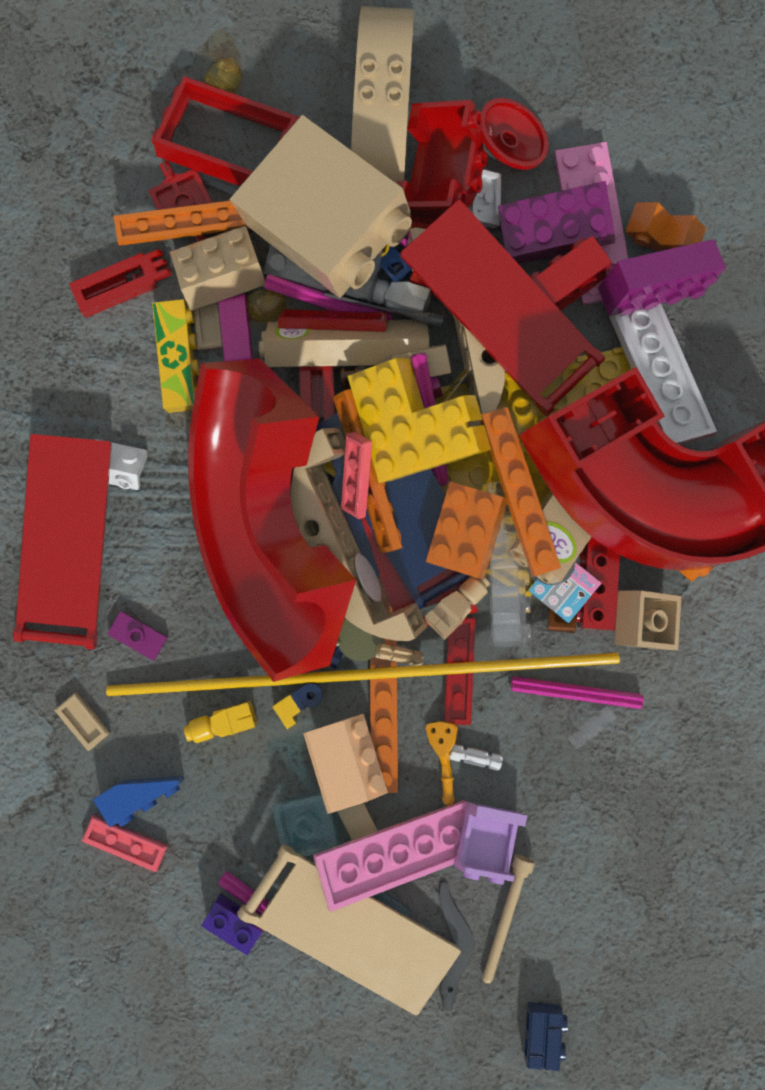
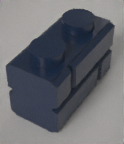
[524,1002,568,1071]

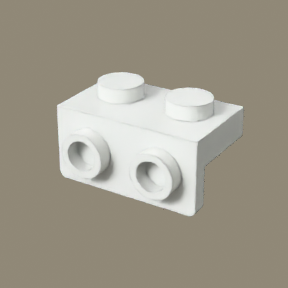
[95,439,148,490]

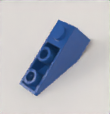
[93,776,185,827]

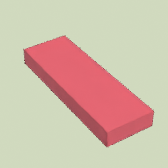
[341,432,372,519]
[82,814,168,872]

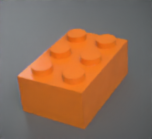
[426,482,507,579]

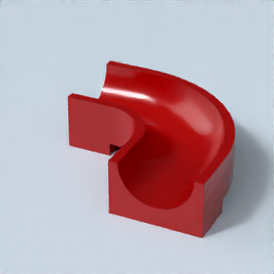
[188,359,356,682]
[518,367,765,570]

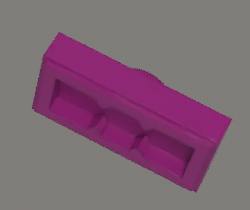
[107,611,168,661]

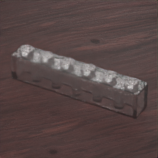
[486,482,531,647]

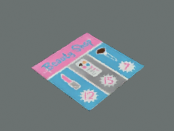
[528,562,601,623]

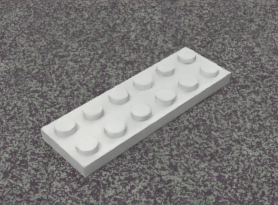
[609,304,717,445]

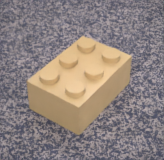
[170,226,265,311]

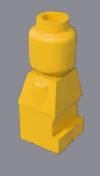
[184,700,258,743]

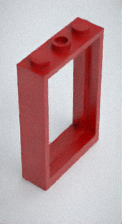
[152,76,300,186]

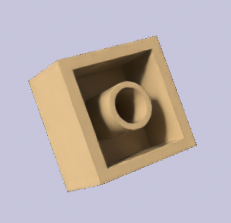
[614,591,682,651]

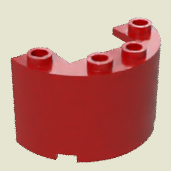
[396,100,487,212]

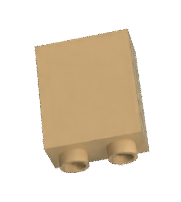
[229,115,412,298]

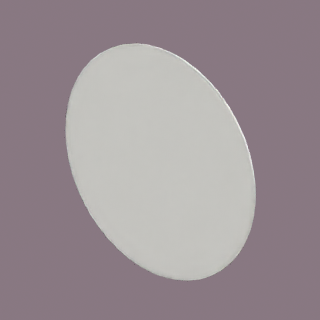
[355,554,381,602]

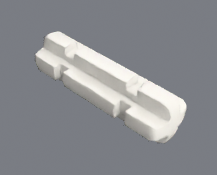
[450,744,503,771]

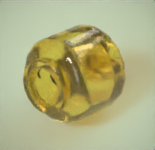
[204,56,243,94]
[246,286,286,323]

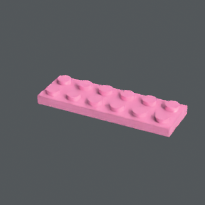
[554,142,628,306]
[313,800,467,912]

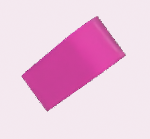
[218,293,253,361]

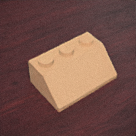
[303,714,388,814]

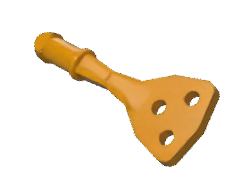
[425,721,458,806]

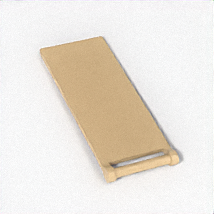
[237,844,461,1015]

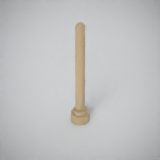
[482,854,535,983]

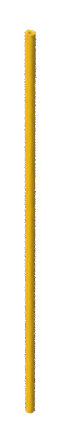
[106,652,620,696]

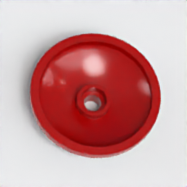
[480,98,549,170]

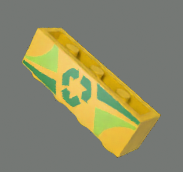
[152,299,200,413]

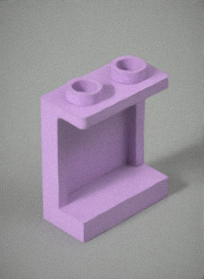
[454,802,527,885]

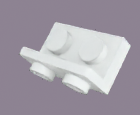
[468,170,501,228]

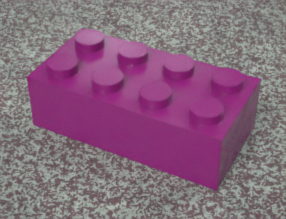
[498,181,615,264]
[598,239,726,316]

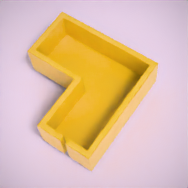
[348,358,491,483]

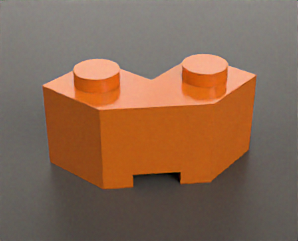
[625,202,706,252]

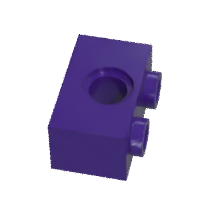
[201,893,263,956]

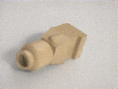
[425,576,490,640]

